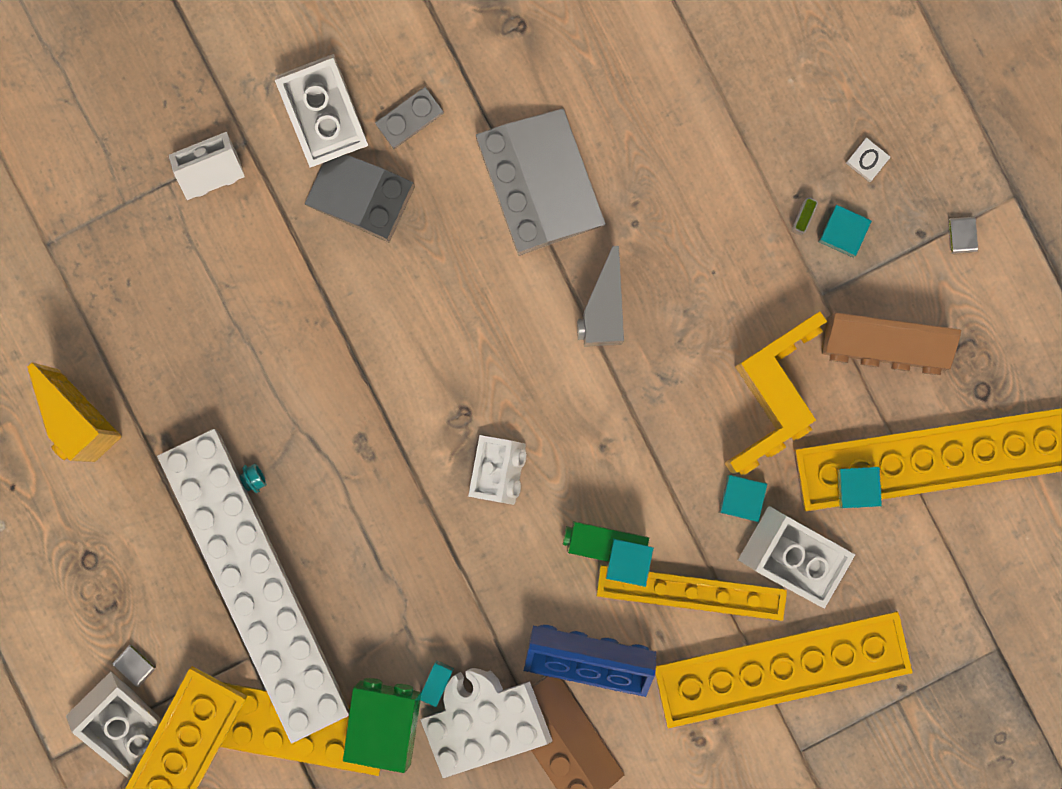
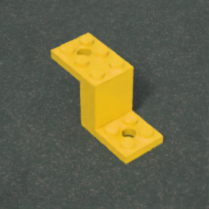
[725,311,827,475]

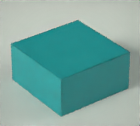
[818,205,872,258]
[837,467,882,509]
[719,475,768,522]
[606,539,654,587]
[421,660,454,707]

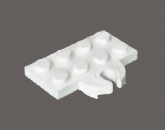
[420,668,553,778]

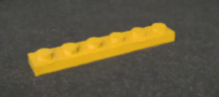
[596,565,787,621]

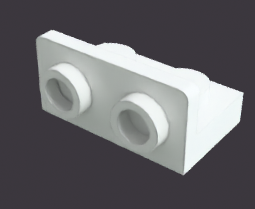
[468,435,526,505]

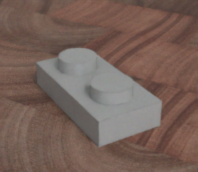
[375,87,444,149]

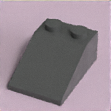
[305,154,415,243]

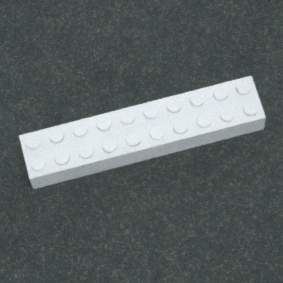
[157,429,350,744]

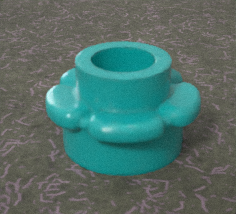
[239,464,267,493]

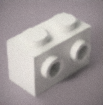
[169,132,245,200]

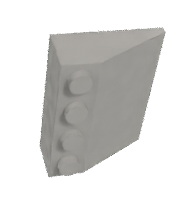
[476,108,606,256]

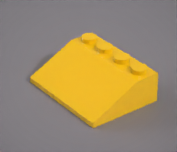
[27,362,122,462]

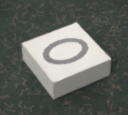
[846,138,890,182]

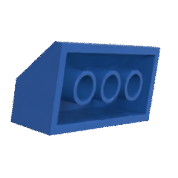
[523,625,656,697]

